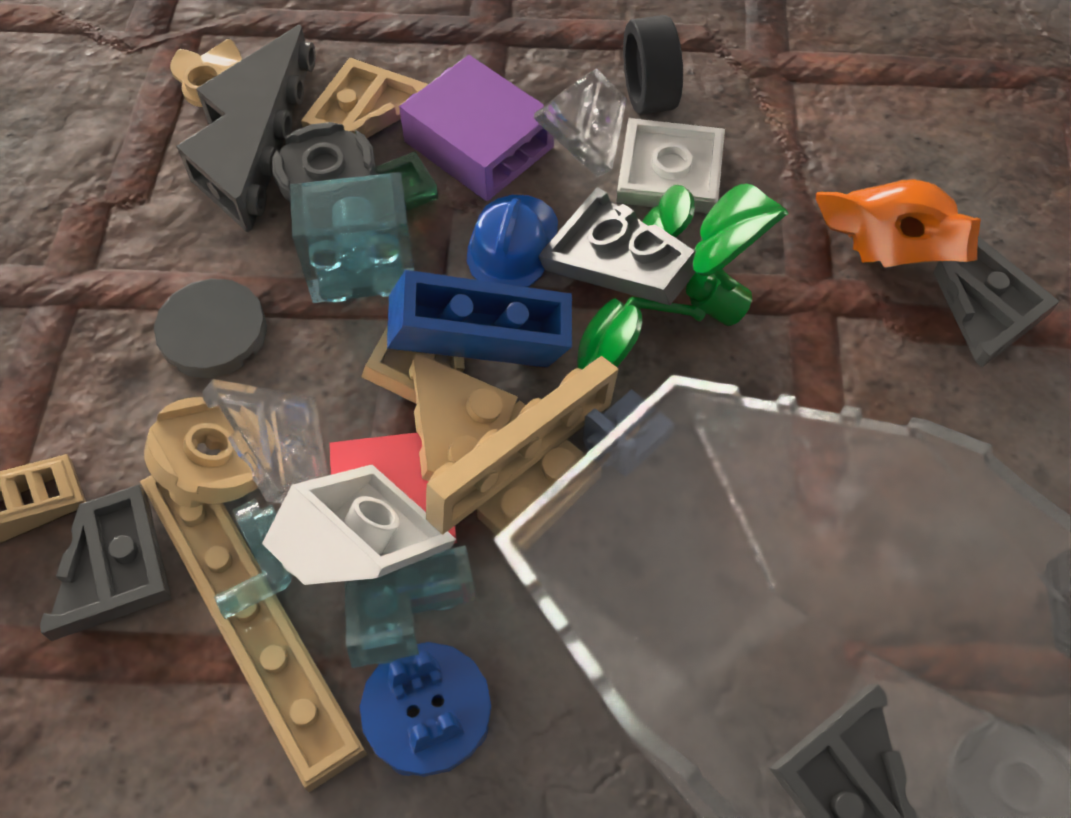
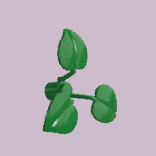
[577,183,789,369]

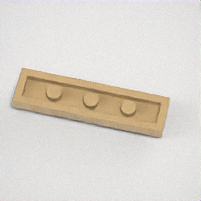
[426,356,619,535]

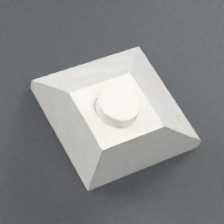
[262,465,456,585]

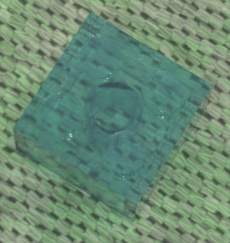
[290,172,415,303]

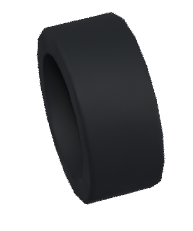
[623,15,683,115]

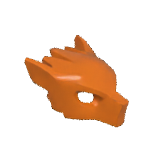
[816,179,981,268]

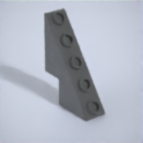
[176,25,316,232]

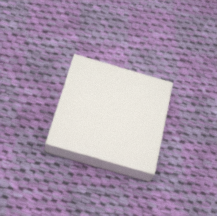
[616,118,725,214]

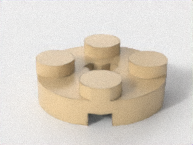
[144,397,270,508]

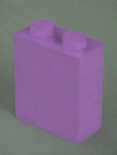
[399,55,554,201]

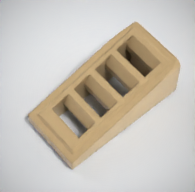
[0,454,86,543]

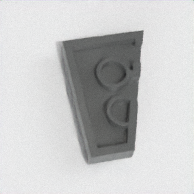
[539,187,696,305]

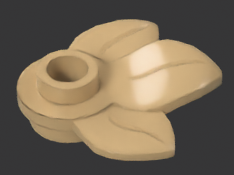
[170,39,242,107]

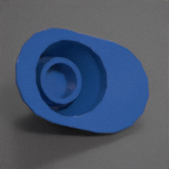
[467,195,558,287]

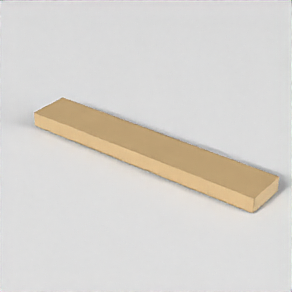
[140,475,367,792]

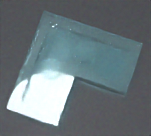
[344,545,477,668]

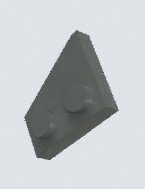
[933,237,1059,367]
[40,484,172,641]
[769,684,917,818]

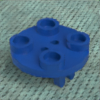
[360,642,492,777]

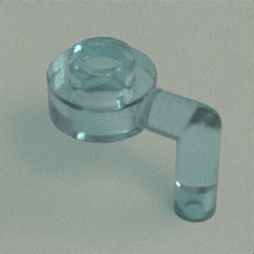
[214,499,292,619]

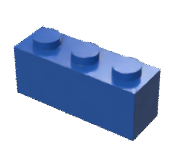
[387,270,572,368]

